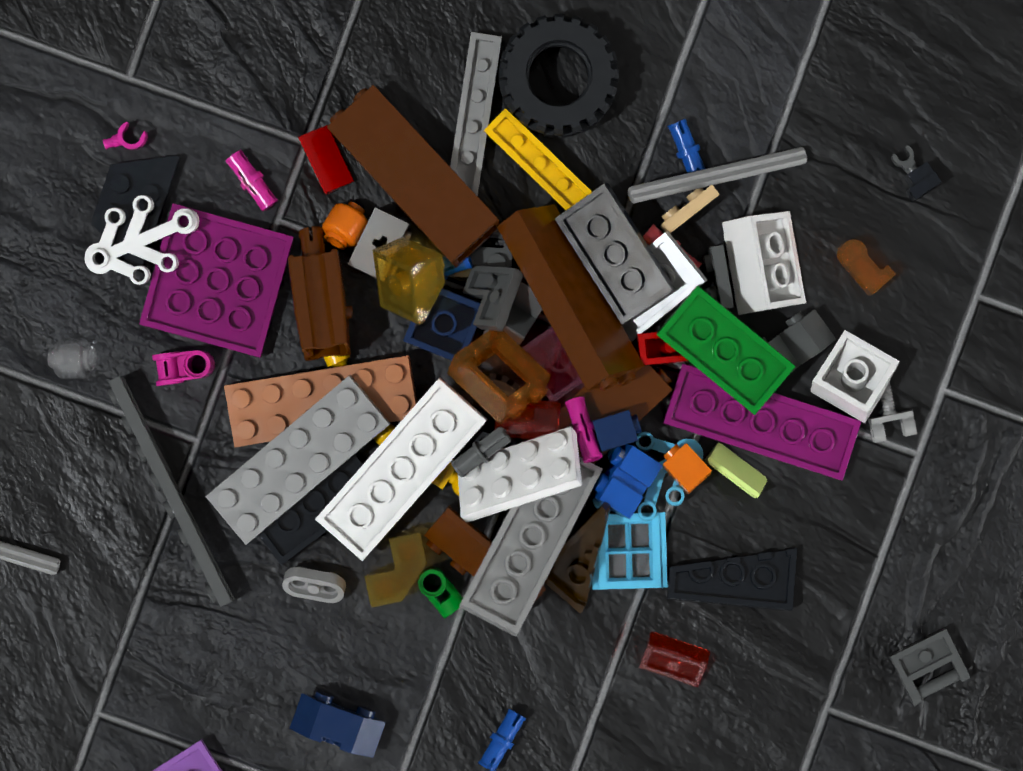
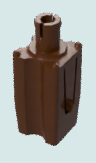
[288,226,353,361]

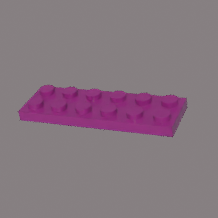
[663,363,861,481]

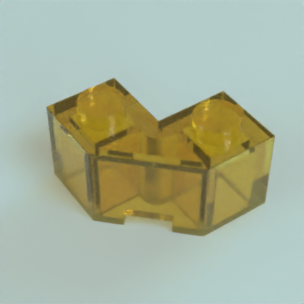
[365,531,427,608]

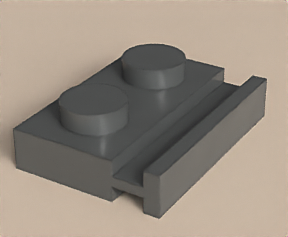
[703,245,734,309]

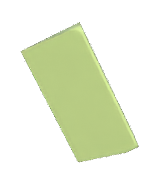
[705,443,767,498]

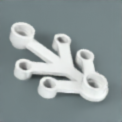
[84,195,200,285]

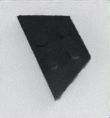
[91,155,181,271]

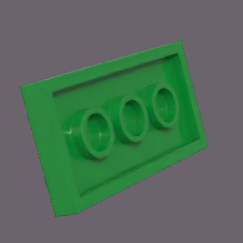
[656,285,796,415]

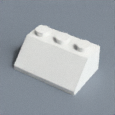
[722,211,806,315]

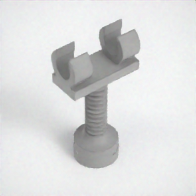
[868,382,917,443]

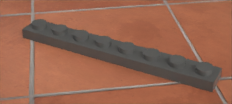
[107,376,235,607]

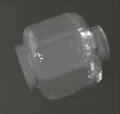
[48,338,97,379]

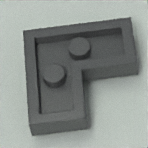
[462,265,523,331]

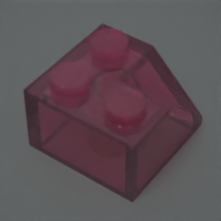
[515,327,583,404]

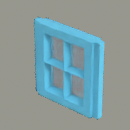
[590,512,668,590]

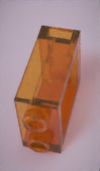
[447,330,551,424]

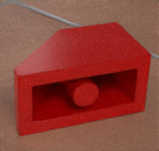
[637,332,689,365]

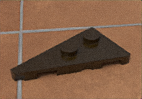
[544,502,611,613]

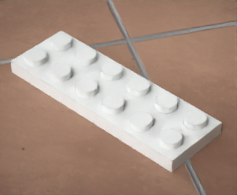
[315,378,488,561]

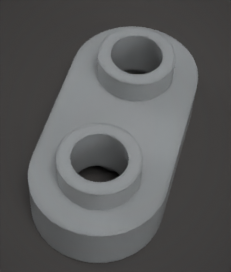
[282,567,346,603]

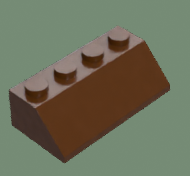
[424,506,546,602]

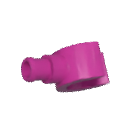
[103,122,148,150]

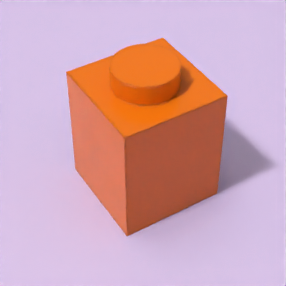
[663,443,712,494]

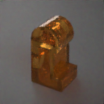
[837,239,896,296]

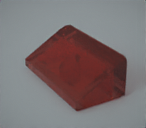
[494,397,561,439]
[639,632,710,687]

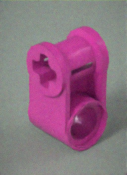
[152,350,215,386]

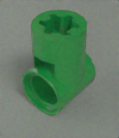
[418,566,463,619]

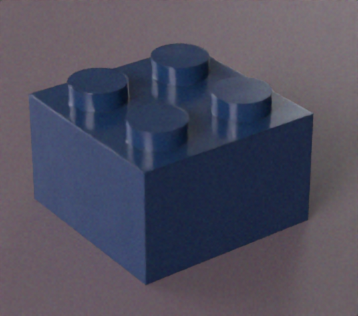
[403,282,480,365]

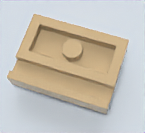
[659,185,720,233]

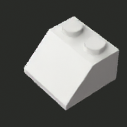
[811,330,900,423]

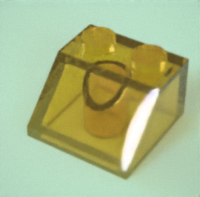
[373,237,445,325]

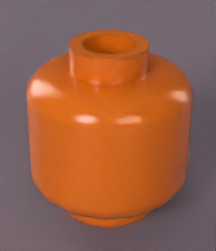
[322,202,368,250]

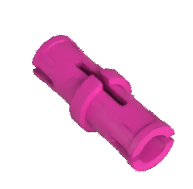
[225,150,278,212]
[565,397,603,463]

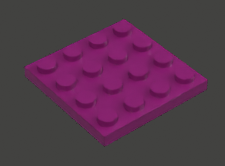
[139,203,295,358]

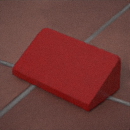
[298,125,354,195]

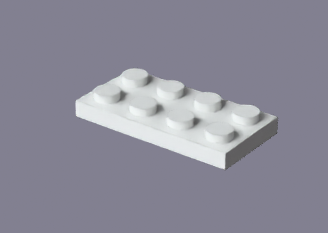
[458,426,582,523]

